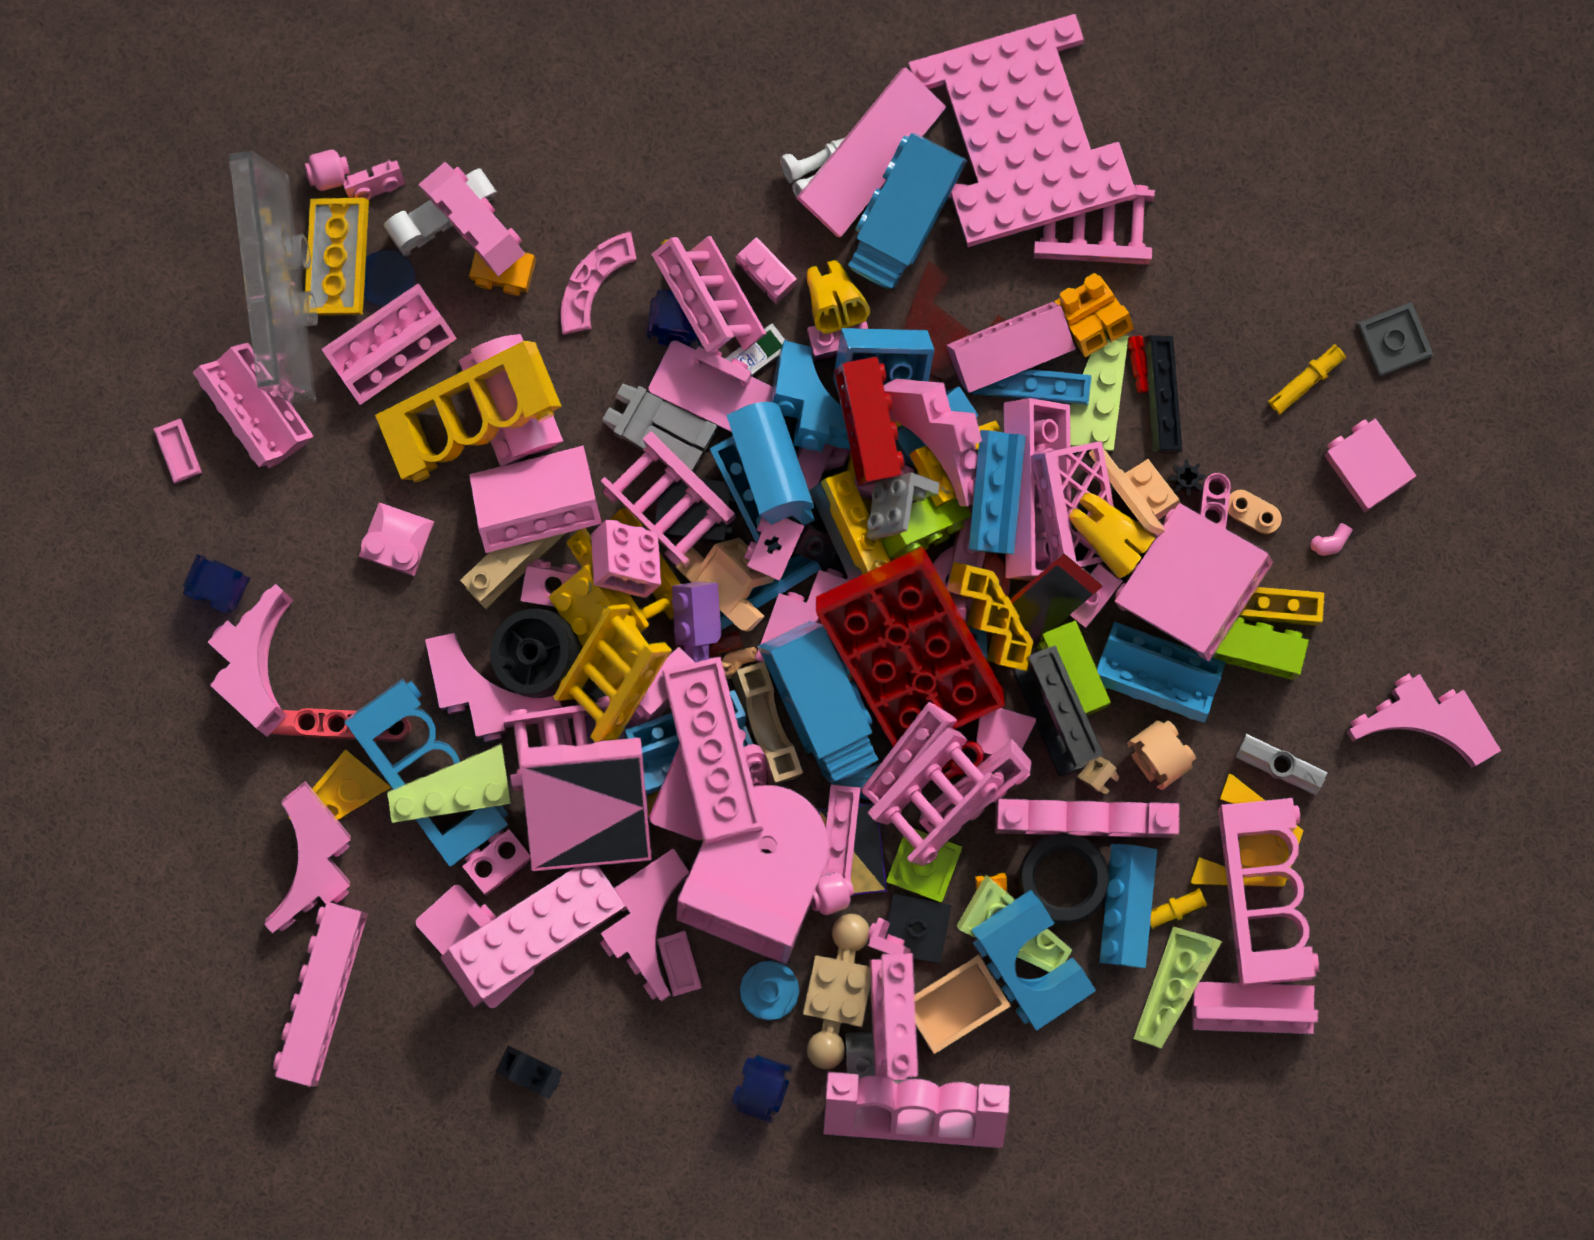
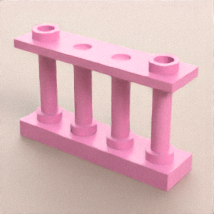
[1033,185,1155,265]
[651,236,766,353]
[601,431,736,567]
[503,696,610,791]
[868,727,1004,866]
[870,954,918,1080]

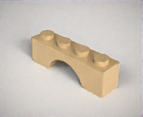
[731,661,803,786]

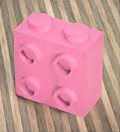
[591,520,661,598]

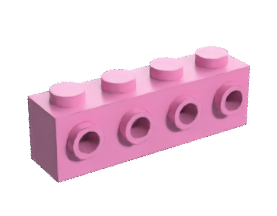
[919,739,1032,837]

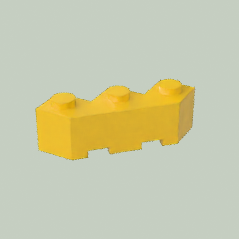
[947,562,1033,671]

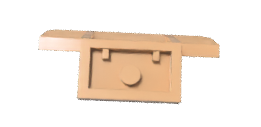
[1089,449,1181,535]
[676,538,775,632]

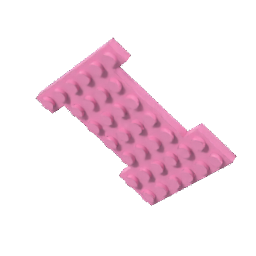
[909,14,1137,247]

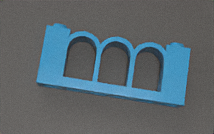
[345,678,509,866]

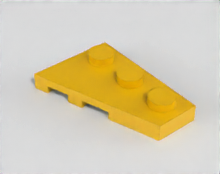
[288,749,391,820]

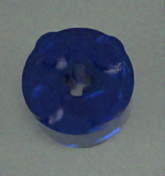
[646,290,702,347]
[182,553,251,613]
[732,1055,792,1123]

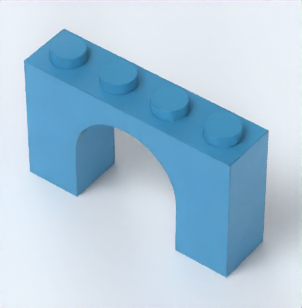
[971,890,1096,1031]

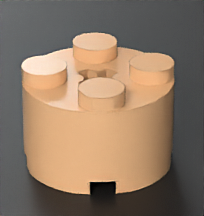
[1127,721,1196,790]

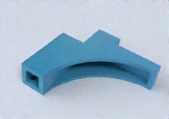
[770,340,850,452]

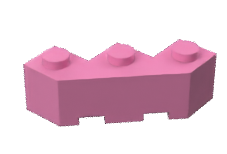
[418,162,525,276]

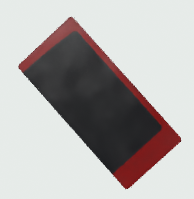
[1010,553,1103,647]

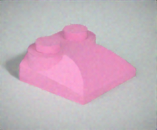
[359,502,434,577]

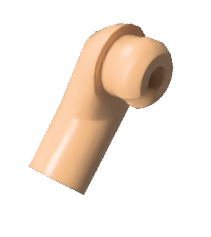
[722,647,757,679]

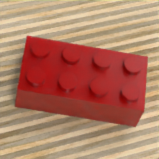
[834,357,904,487]

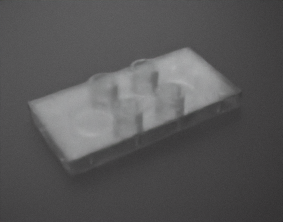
[229,150,318,405]

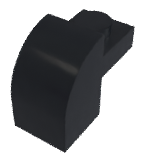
[495,1045,562,1099]

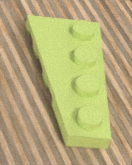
[387,744,511,823]
[957,875,1072,972]
[1133,927,1222,1048]

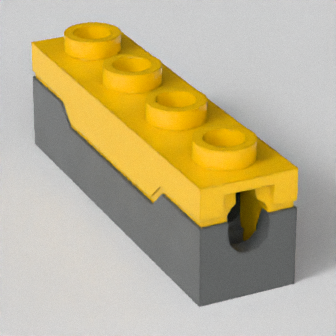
[809,470,891,580]

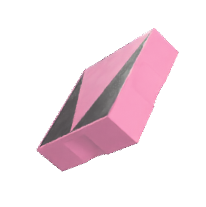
[520,738,651,871]

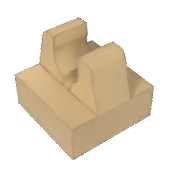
[1078,757,1119,794]

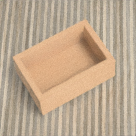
[914,955,1011,1054]

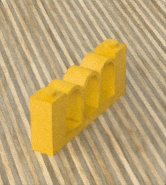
[375,341,562,483]

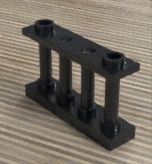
[1012,645,1104,777]

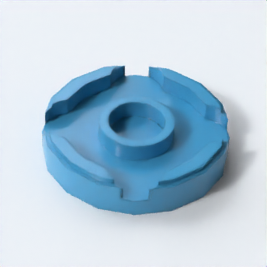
[740,961,799,1020]

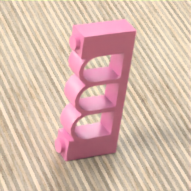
[1218,798,1319,987]
[995,799,1179,838]
[824,1072,1009,1148]

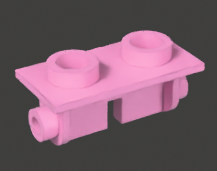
[343,160,406,200]

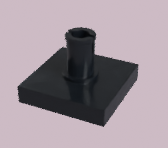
[882,894,952,964]

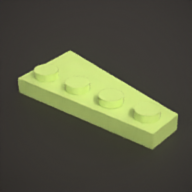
[1070,333,1128,452]

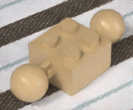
[803,914,871,1069]

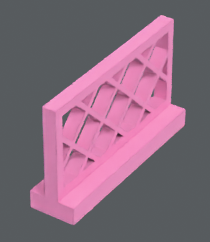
[1031,441,1114,567]

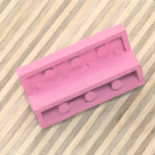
[321,283,457,405]
[459,334,563,466]
[193,343,314,468]
[1191,982,1318,1034]

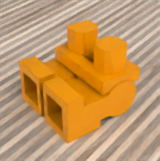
[1054,273,1134,357]

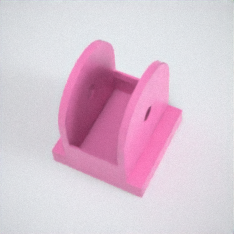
[676,785,828,965]

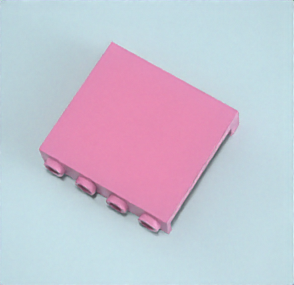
[469,446,602,553]
[1115,503,1273,661]

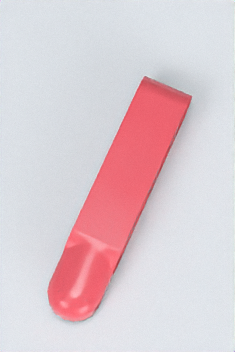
[271,708,411,742]

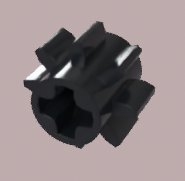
[1168,459,1206,498]

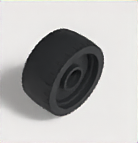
[490,609,583,698]

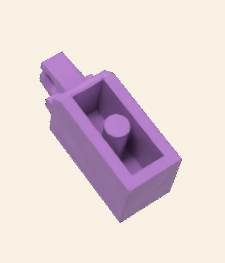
[672,582,721,662]

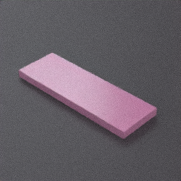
[796,67,946,237]
[662,657,764,844]

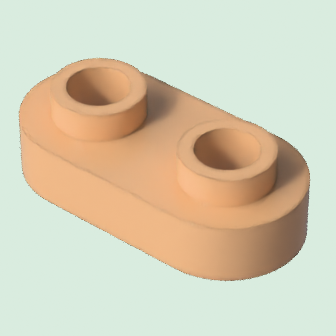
[1228,490,1282,534]

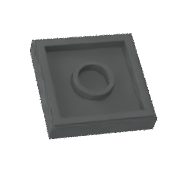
[1357,302,1434,377]

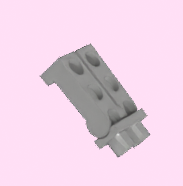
[602,384,718,473]

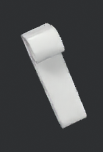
[384,168,497,256]

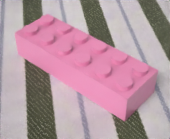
[1004,398,1072,581]
[440,865,625,1007]
[273,902,368,1086]

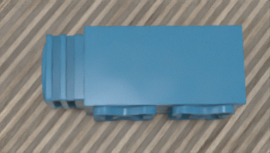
[848,133,967,289]
[757,621,878,782]

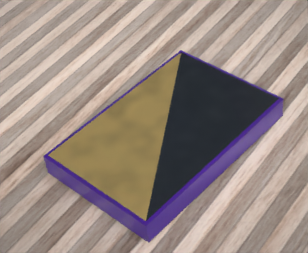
[818,803,887,895]

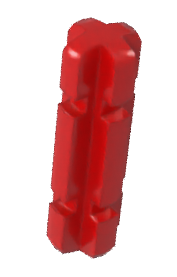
[1127,336,1148,393]

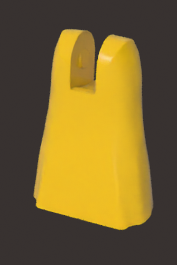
[807,260,870,334]
[1068,492,1155,578]

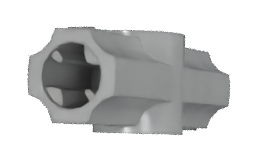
[1235,734,1327,796]

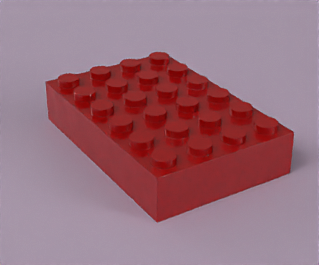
[816,547,1005,747]

